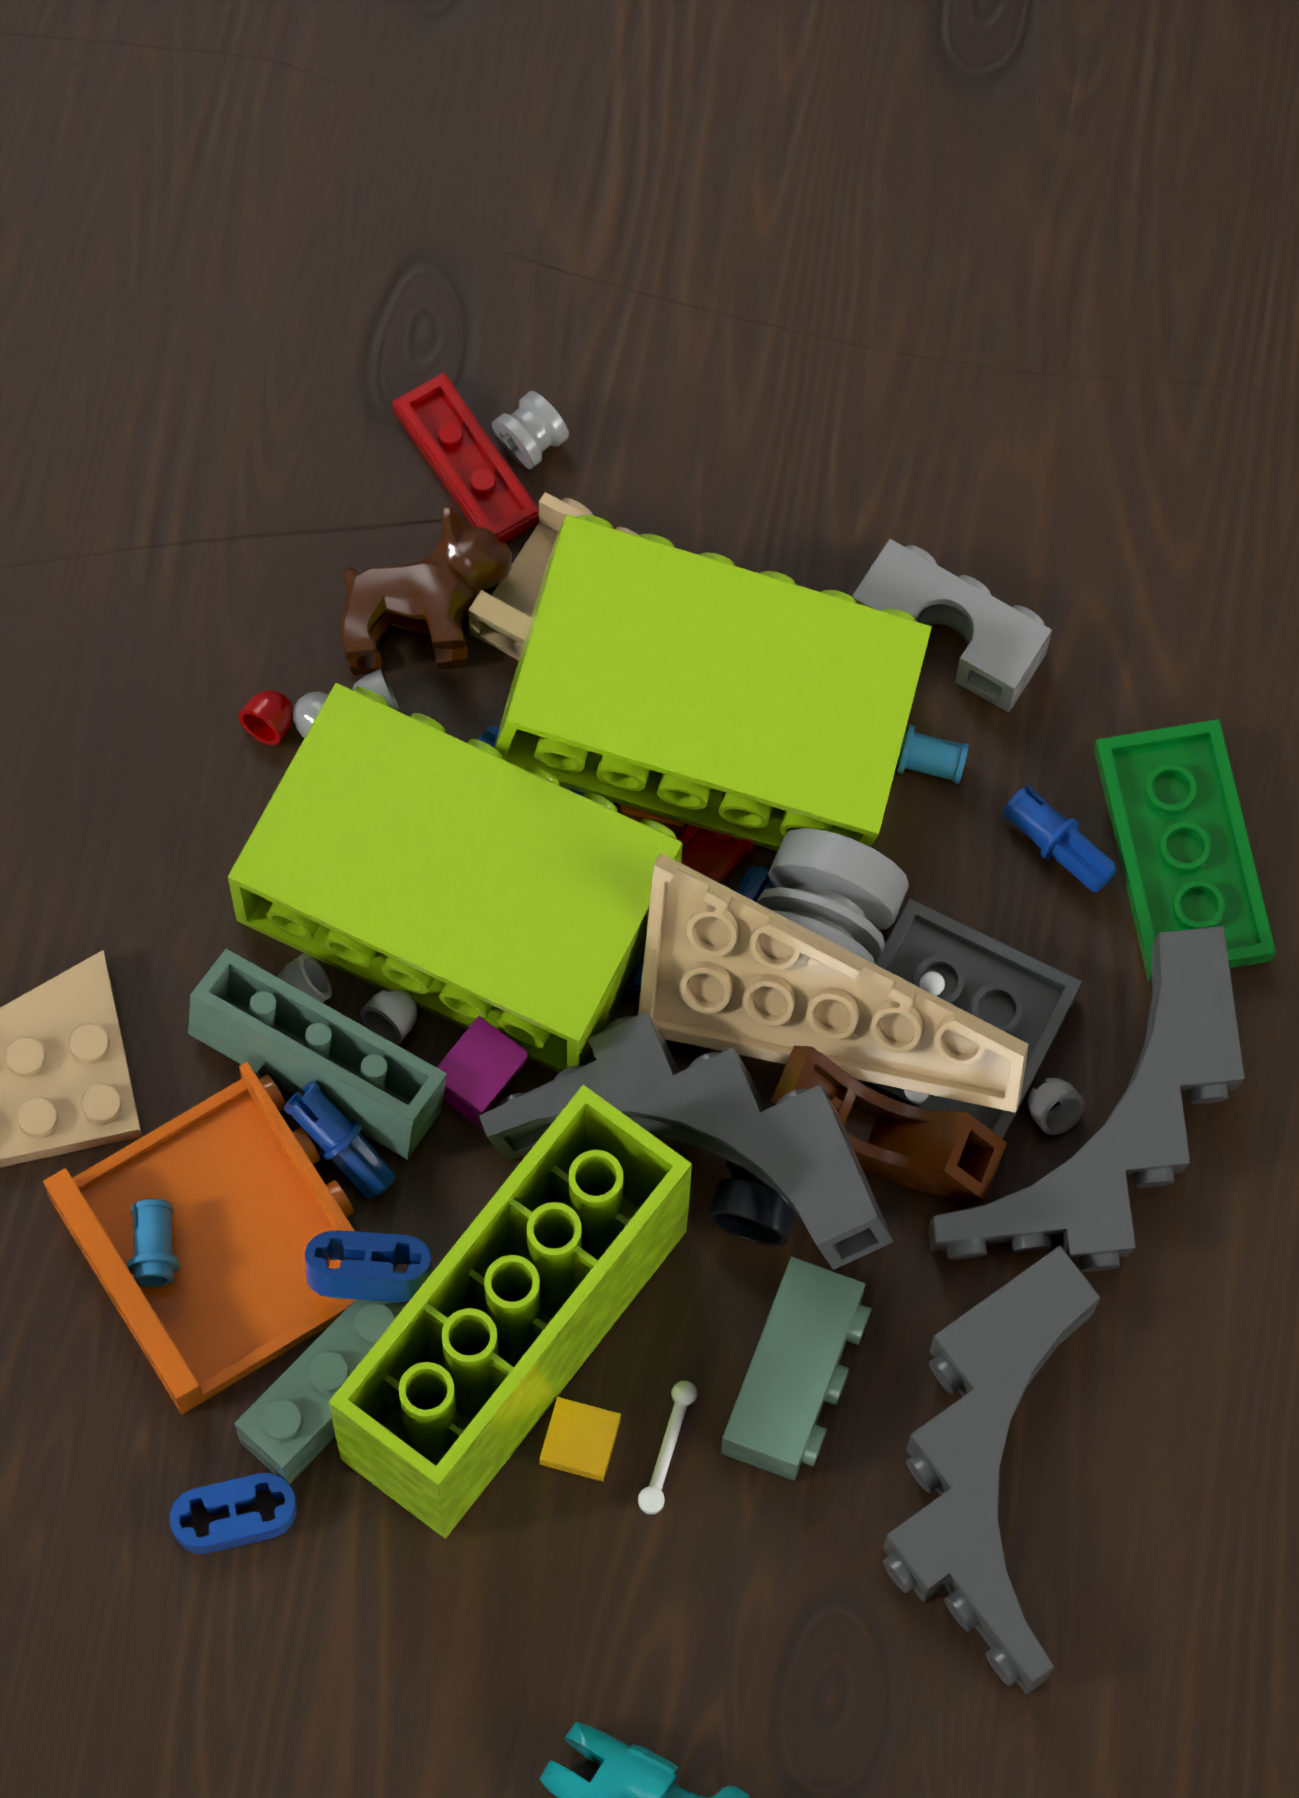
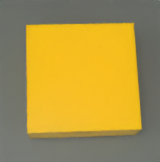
[539,1397,621,1482]

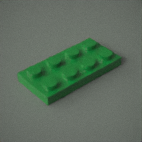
[1094,719,1276,982]

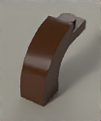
[770,1045,1007,1201]

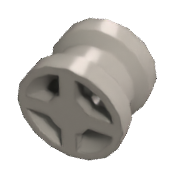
[492,391,569,470]

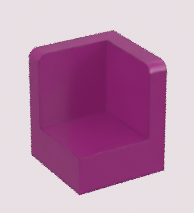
[436,1016,528,1132]

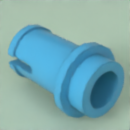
[896,724,969,784]
[127,1199,180,1288]

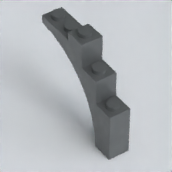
[927,926,1245,1272]
[479,1011,894,1270]
[882,1246,1100,1695]

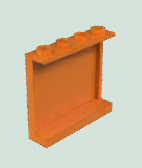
[43,1062,355,1415]

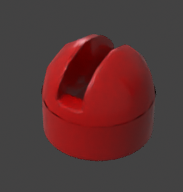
[238,689,293,745]

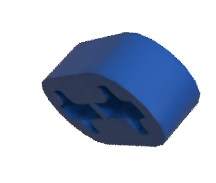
[305,1230,431,1302]
[170,1473,297,1554]

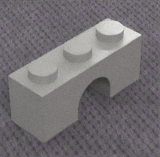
[852,539,1052,713]

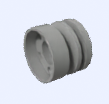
[756,828,909,964]

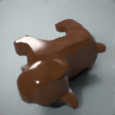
[340,506,512,675]

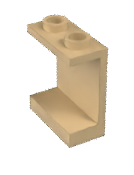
[468,492,639,660]

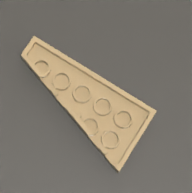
[638,853,1029,1113]
[0,950,143,1168]

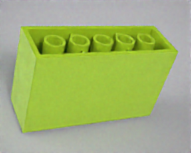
[494,514,932,851]
[228,683,683,1073]
[328,1085,692,1539]

